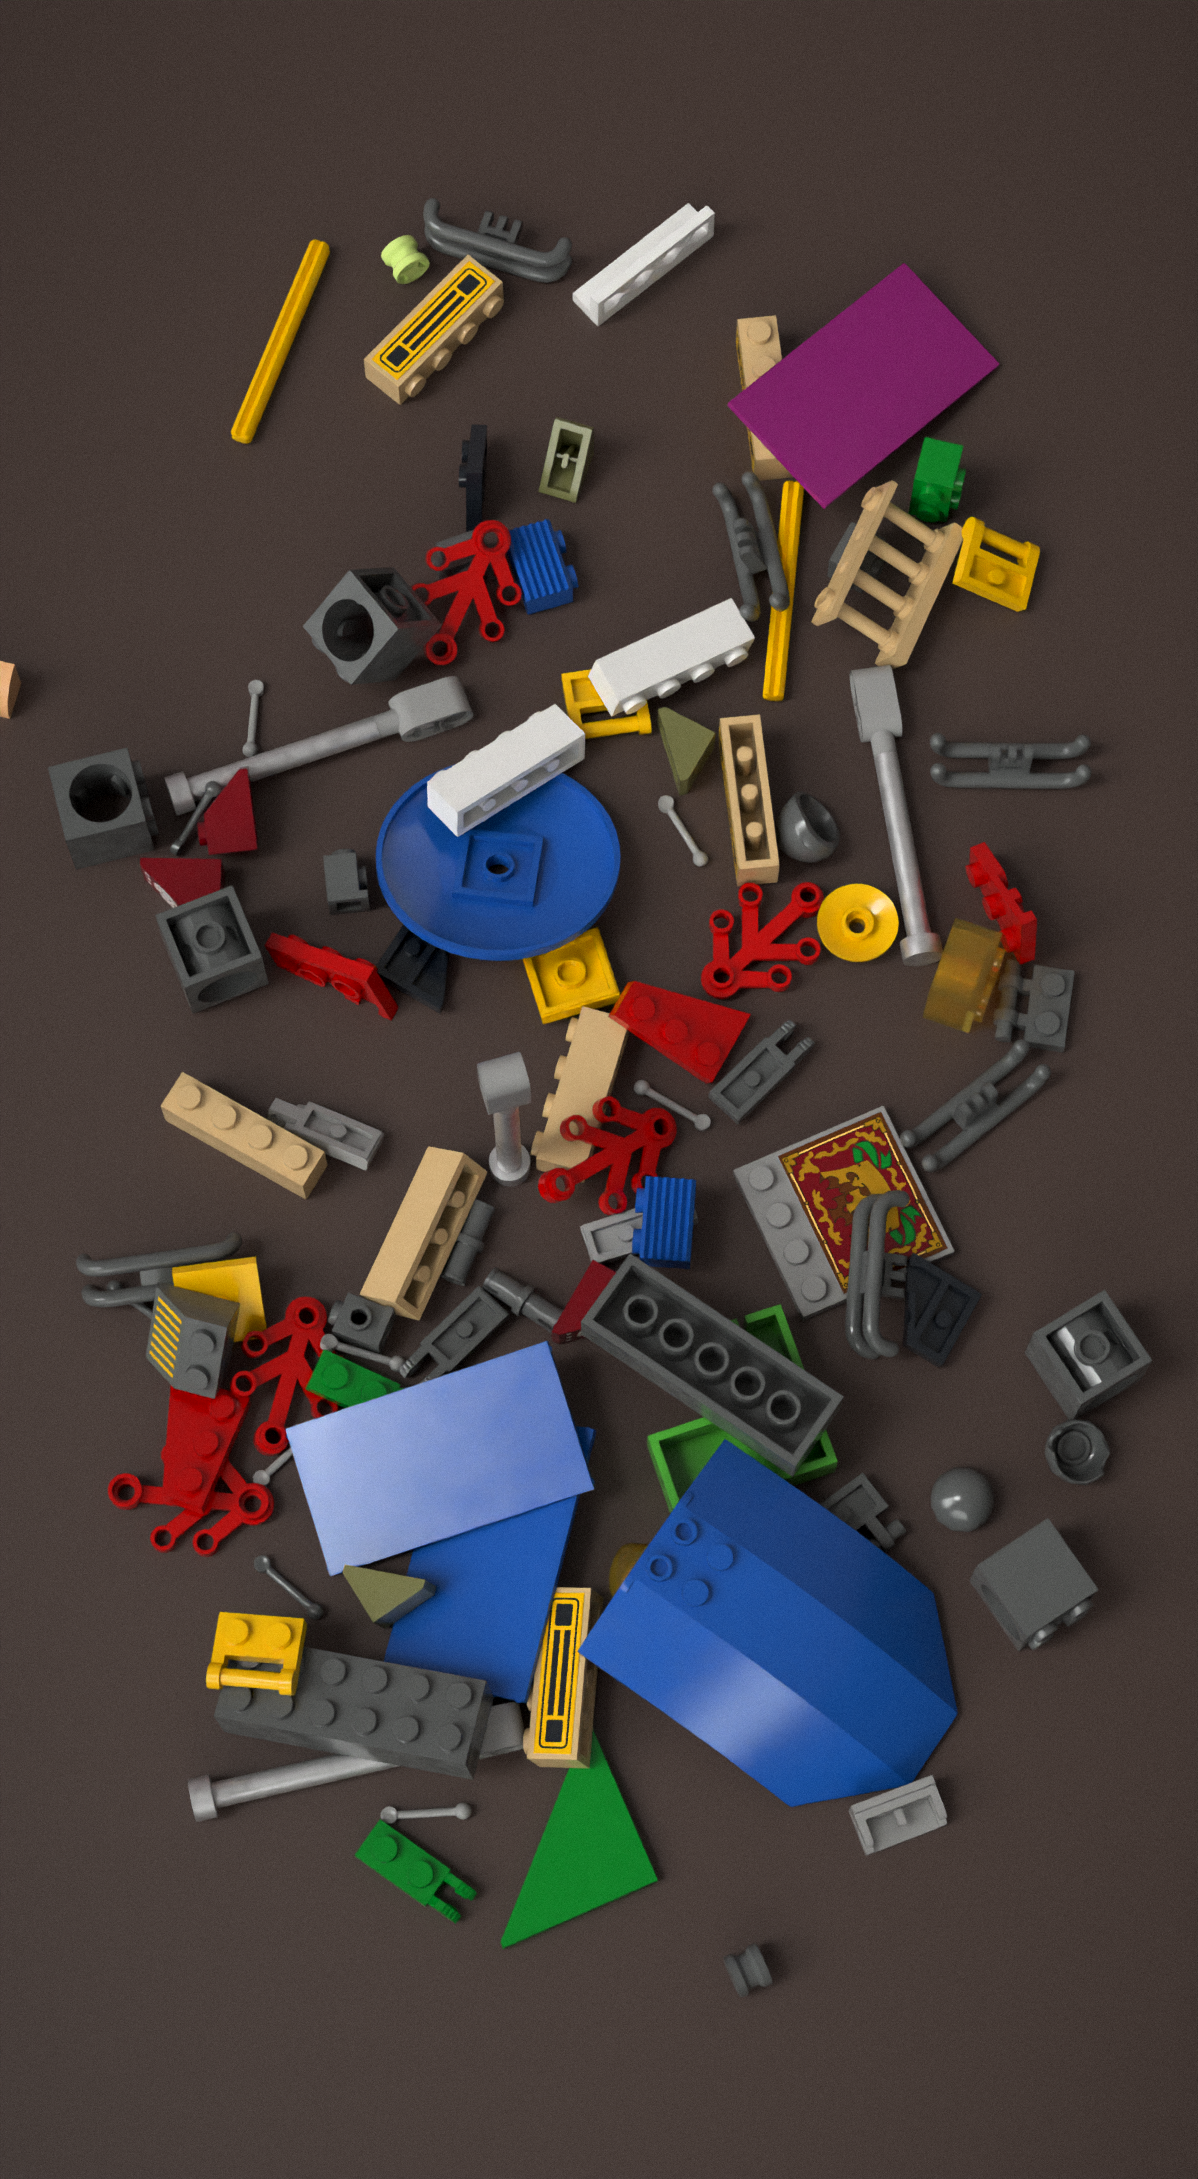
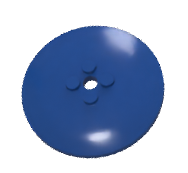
[376,764,621,961]

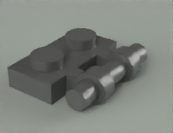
[993,960,1075,1053]
[820,1473,906,1553]

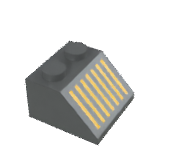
[146,1282,240,1399]

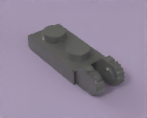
[708,1020,815,1125]
[398,1286,509,1383]

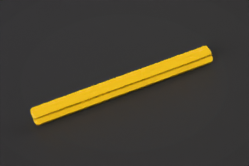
[231,239,330,444]
[763,480,804,702]

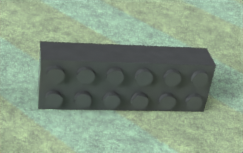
[581,1254,844,1477]
[214,1647,494,1780]

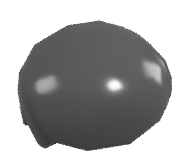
[1044,1419,1110,1485]
[931,1467,995,1532]

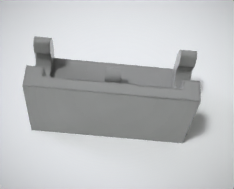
[849,1775,948,1856]

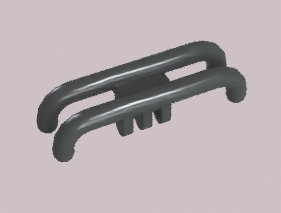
[423,198,572,283]
[712,471,790,623]
[930,733,1092,789]
[900,1039,1051,1173]
[845,1190,910,1360]
[76,1232,242,1308]

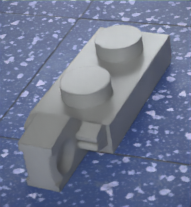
[267,1098,384,1171]
[580,1208,698,1265]

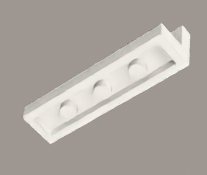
[573,203,715,326]

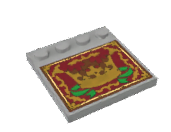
[733,1106,955,1321]

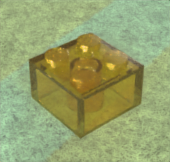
[923,918,1006,1033]

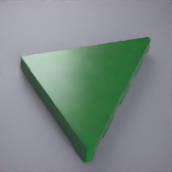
[500,1731,658,1950]

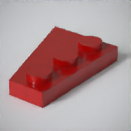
[965,842,1037,965]
[264,933,399,1021]
[608,981,751,1084]
[162,1386,251,1514]

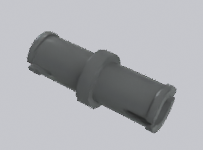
[440,1199,496,1286]
[482,1267,564,1334]

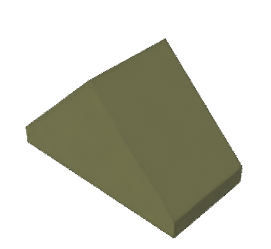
[538,416,594,503]
[657,707,715,796]
[343,1564,437,1629]

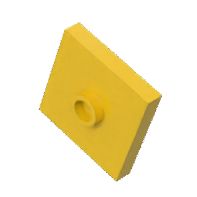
[522,927,620,1025]
[172,1256,267,1342]

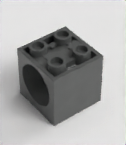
[303,567,442,685]
[48,748,159,870]
[155,885,269,1014]
[1025,1290,1152,1419]
[969,1518,1098,1652]

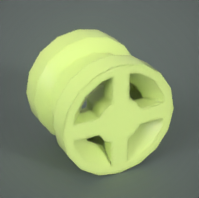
[381,235,430,284]

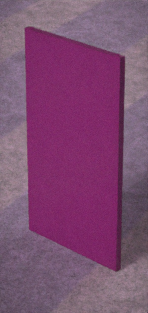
[727,263,999,509]

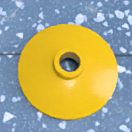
[817,884,899,962]

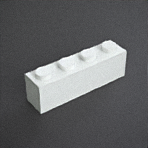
[588,598,755,717]
[427,704,585,837]

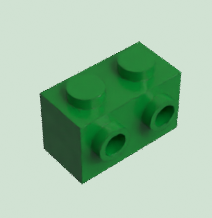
[908,437,966,523]

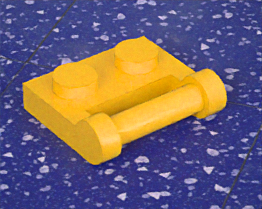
[953,517,1040,612]
[561,669,652,739]
[206,1612,307,1696]

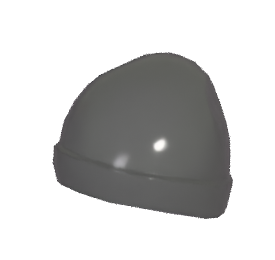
[774,791,840,863]

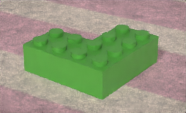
[647,1304,838,1513]

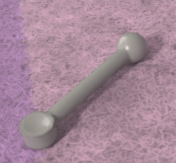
[242,680,264,757]
[658,795,709,867]
[634,1080,711,1132]
[320,1334,405,1372]
[253,1446,293,1487]
[380,1802,472,1825]

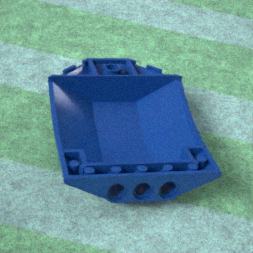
[577,1439,958,1808]

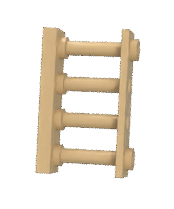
[811,480,963,670]

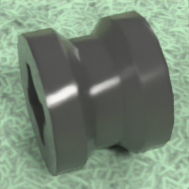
[723,1943,773,1998]

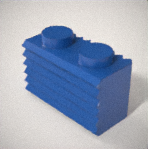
[507,519,578,615]
[632,1176,696,1269]

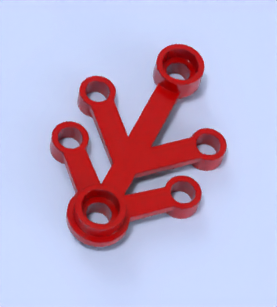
[411,520,522,665]
[701,882,824,999]
[538,1096,677,1215]
[230,1296,344,1456]
[108,1445,274,1557]

